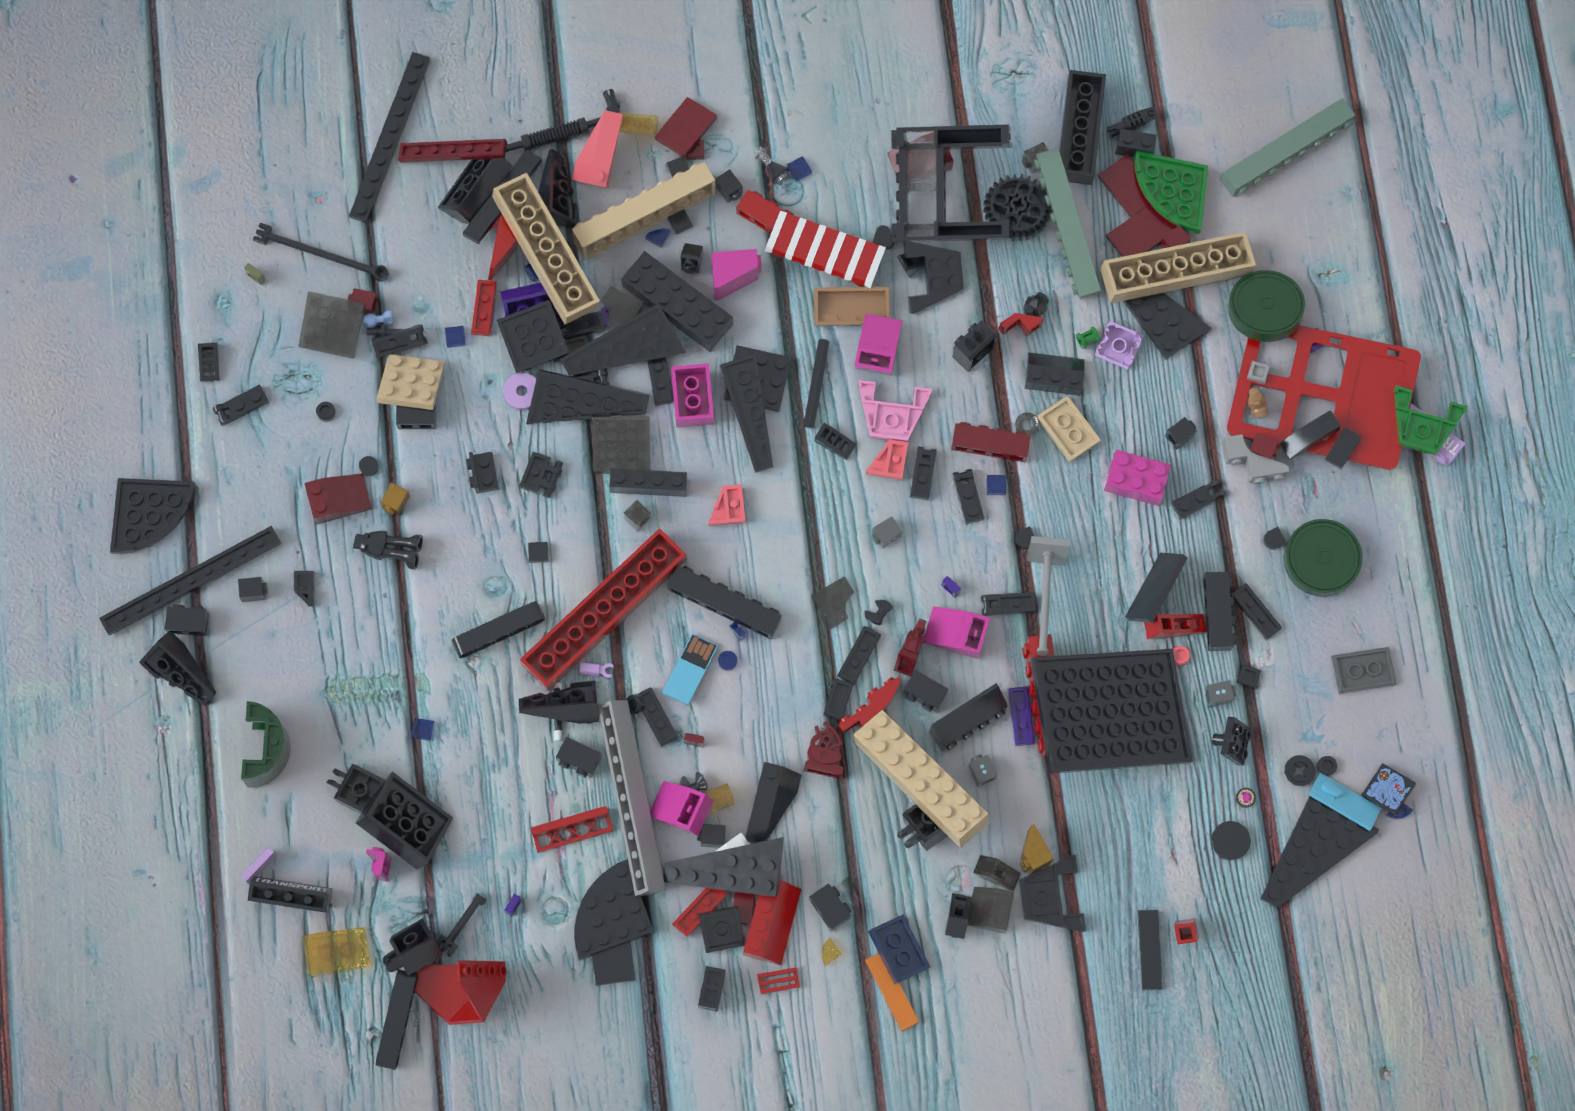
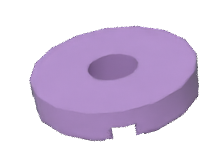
[503,373,536,410]

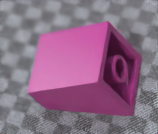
[711,249,762,301]

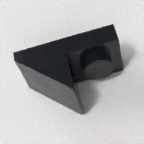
[897,254,925,278]

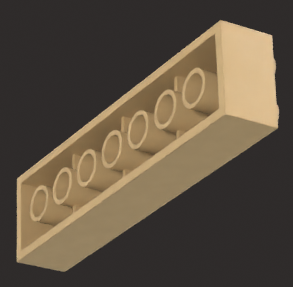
[572,162,715,261]
[492,173,600,324]
[1100,232,1256,303]
[853,710,990,848]

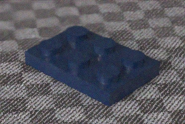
[868,914,930,985]

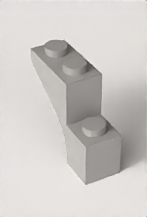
[1221,434,1289,484]

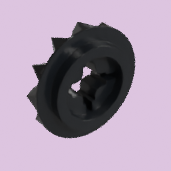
[1284,755,1316,786]

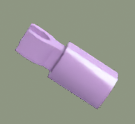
[579,661,614,679]

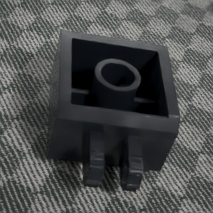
[952,320,997,372]
[326,764,385,814]
[897,804,948,851]
[382,918,443,976]

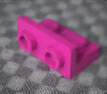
[366,847,392,882]

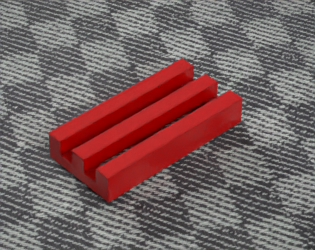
[757,967,800,995]

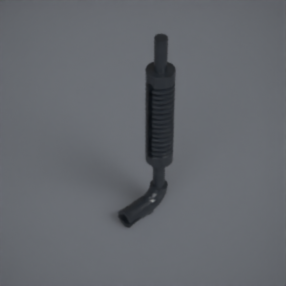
[506,89,620,152]

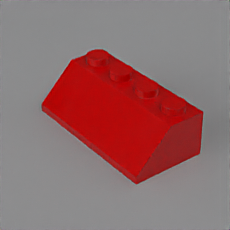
[743,880,802,965]

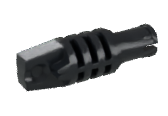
[1107,107,1158,138]

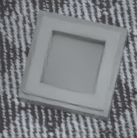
[1247,361,1270,385]

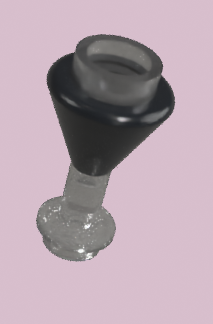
[754,147,790,185]

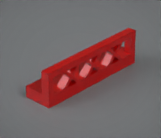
[530,806,613,853]

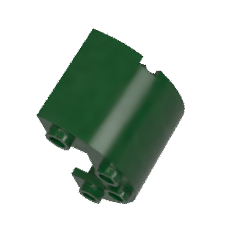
[241,701,290,788]

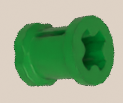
[1076,326,1100,349]

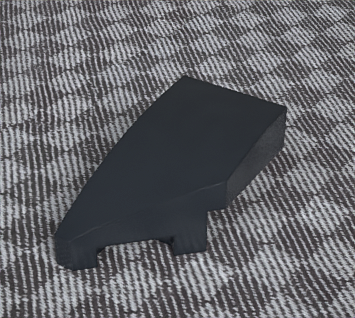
[294,571,314,607]

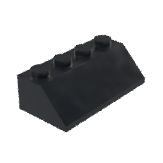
[438,158,513,224]
[929,683,1008,751]

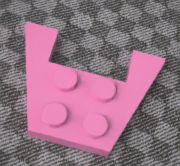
[858,380,932,442]

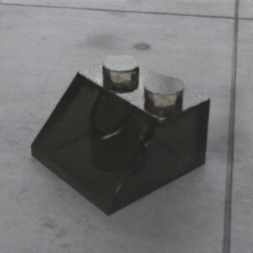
[967,887,1014,934]

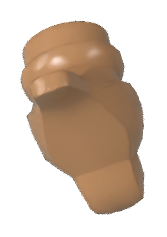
[1248,387,1268,418]

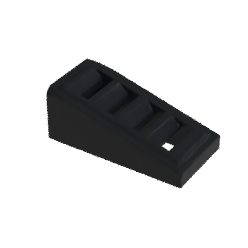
[198,342,220,382]
[814,423,856,460]

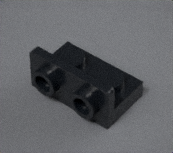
[466,452,499,494]

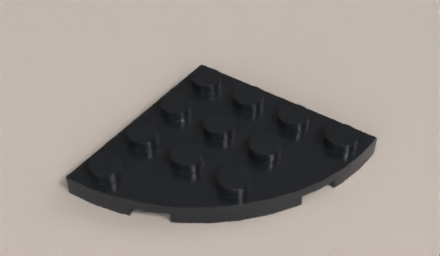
[110,478,196,554]
[574,859,654,961]

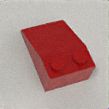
[488,215,518,281]

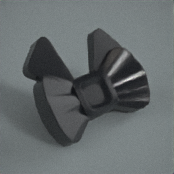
[865,600,893,625]
[680,772,708,791]

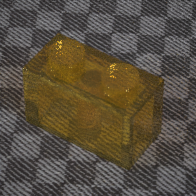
[620,113,658,135]

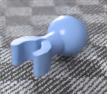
[363,311,393,328]

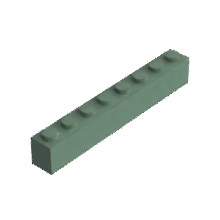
[1220,98,1355,197]
[1034,148,1101,299]

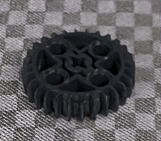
[983,173,1052,241]

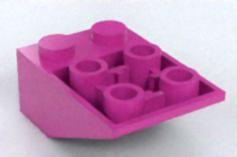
[854,314,902,376]
[924,606,990,659]
[650,781,714,836]

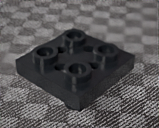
[1212,717,1251,766]

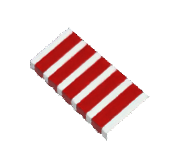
[765,211,886,289]

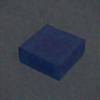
[787,156,812,182]
[445,325,466,348]
[986,475,1006,495]
[411,718,435,741]

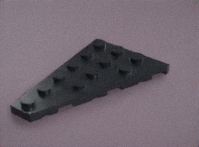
[1260,796,1380,908]

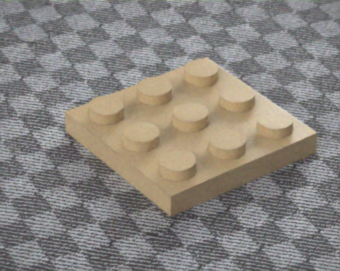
[376,354,445,410]

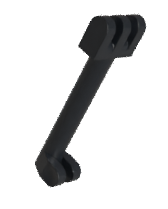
[436,893,487,957]

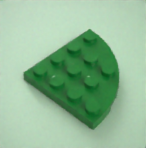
[1134,151,1208,234]

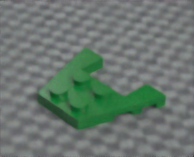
[1394,386,1468,455]

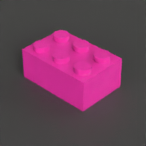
[671,363,714,428]
[1104,450,1171,506]

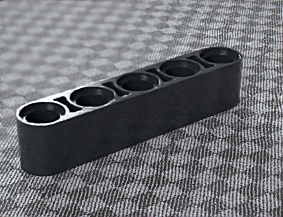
[451,601,545,658]
[375,969,418,1070]

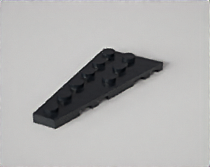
[526,369,650,425]

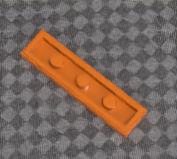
[865,953,919,1032]

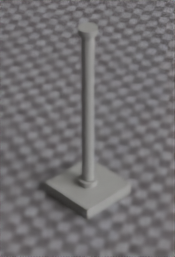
[1027,536,1070,656]

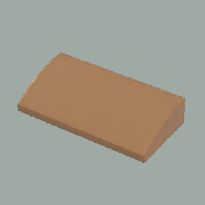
[814,287,890,325]

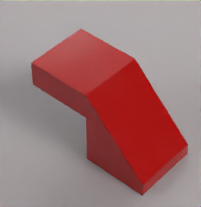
[999,313,1044,336]

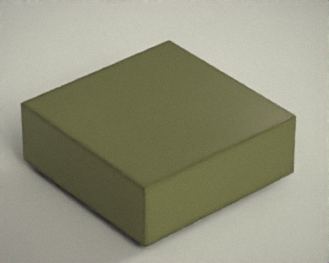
[244,263,265,285]

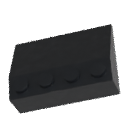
[356,771,453,869]

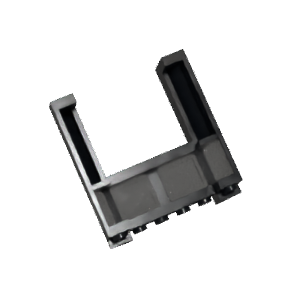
[891,124,1013,242]

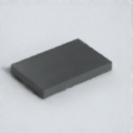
[1331,647,1397,694]

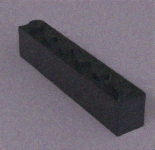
[668,566,782,640]

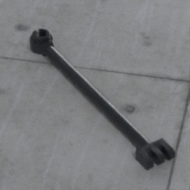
[253,223,389,282]

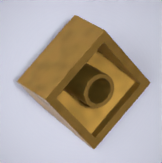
[1019,824,1054,875]

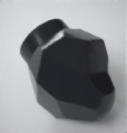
[1024,292,1049,317]

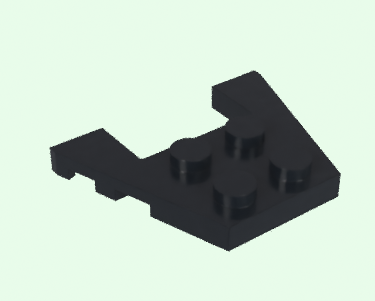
[903,240,964,314]
[1019,855,1086,932]

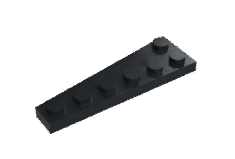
[720,353,773,473]

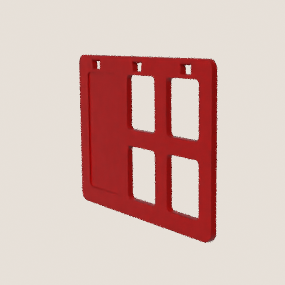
[1227,325,1421,470]

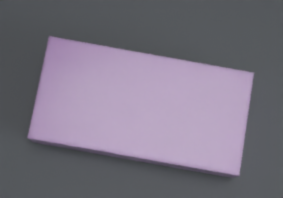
[241,848,276,884]

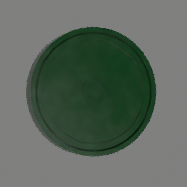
[1228,270,1305,342]
[1283,519,1363,597]

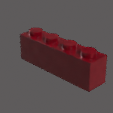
[951,422,1031,463]

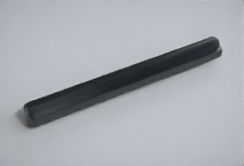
[803,339,829,429]

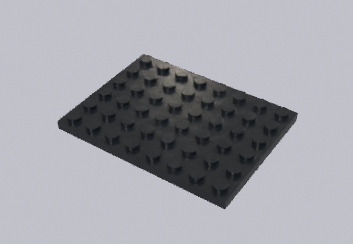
[1030,649,1193,774]

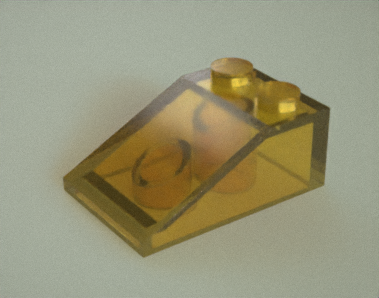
[303,927,371,978]

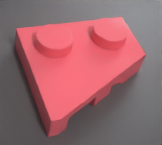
[866,439,908,480]
[708,484,745,526]

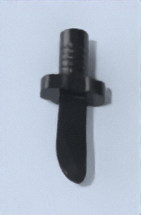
[367,324,403,336]

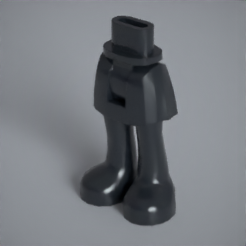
[353,531,423,570]

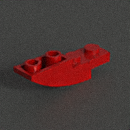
[838,676,901,735]

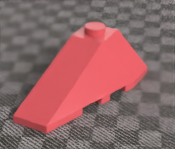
[572,110,623,188]

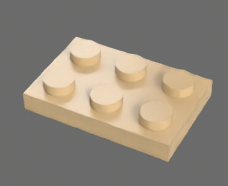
[1036,395,1101,463]

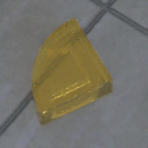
[821,938,841,966]

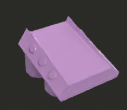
[1095,321,1144,370]

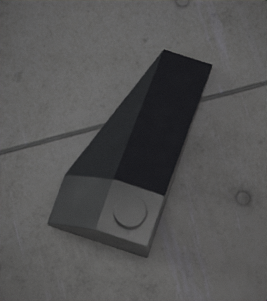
[538,148,578,226]
[139,630,216,705]
[518,681,599,724]
[745,762,802,843]

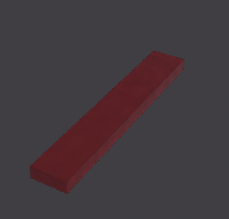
[398,139,507,163]

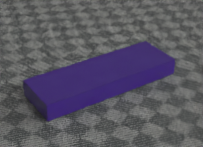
[1008,686,1035,746]

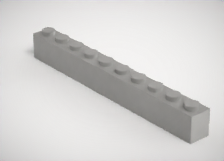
[598,700,665,896]

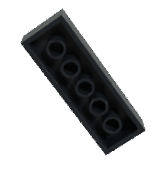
[1059,70,1106,185]
[621,251,733,352]

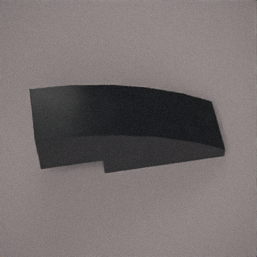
[1279,410,1340,460]

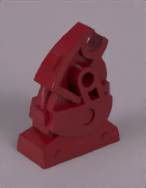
[894,618,926,677]
[803,721,844,779]

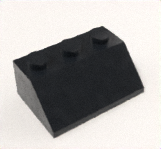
[1024,352,1085,396]

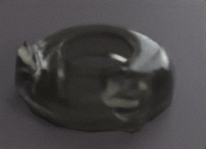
[1015,412,1040,436]

